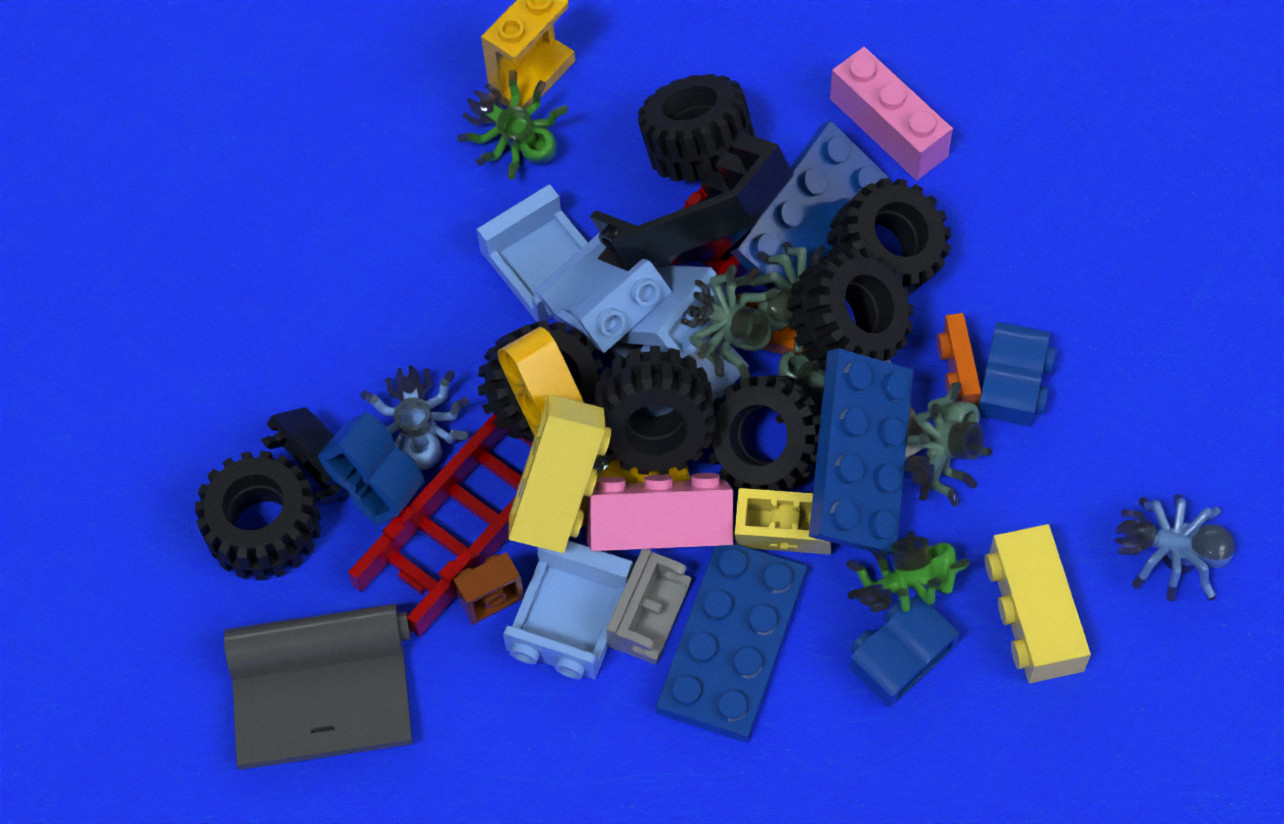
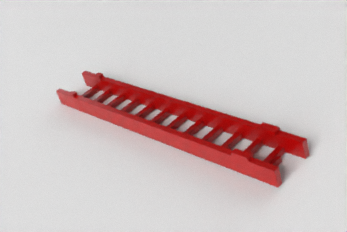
[348,187,747,637]

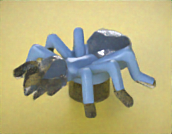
[1115,494,1236,602]

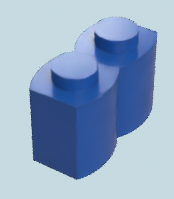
[978,322,1056,426]
[318,412,425,525]
[849,594,960,708]

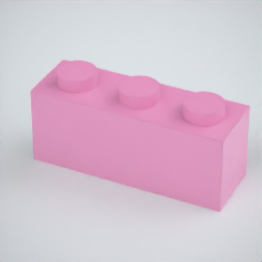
[830,47,953,181]
[586,473,733,551]

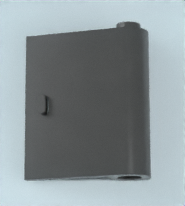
[224,604,413,770]

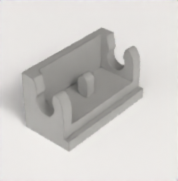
[606,549,692,665]

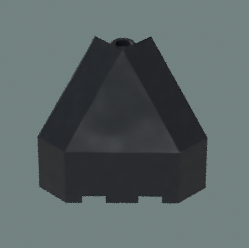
[590,133,794,271]

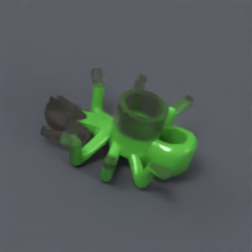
[457,70,569,180]
[846,531,969,613]

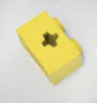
[735,488,832,555]

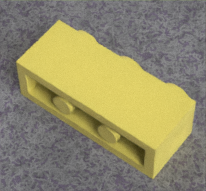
[508,394,611,553]
[984,524,1091,684]

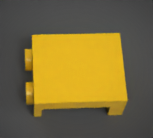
[481,0,576,112]

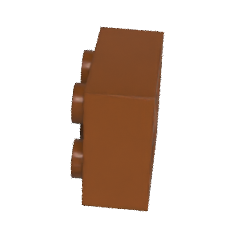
[454,552,524,625]

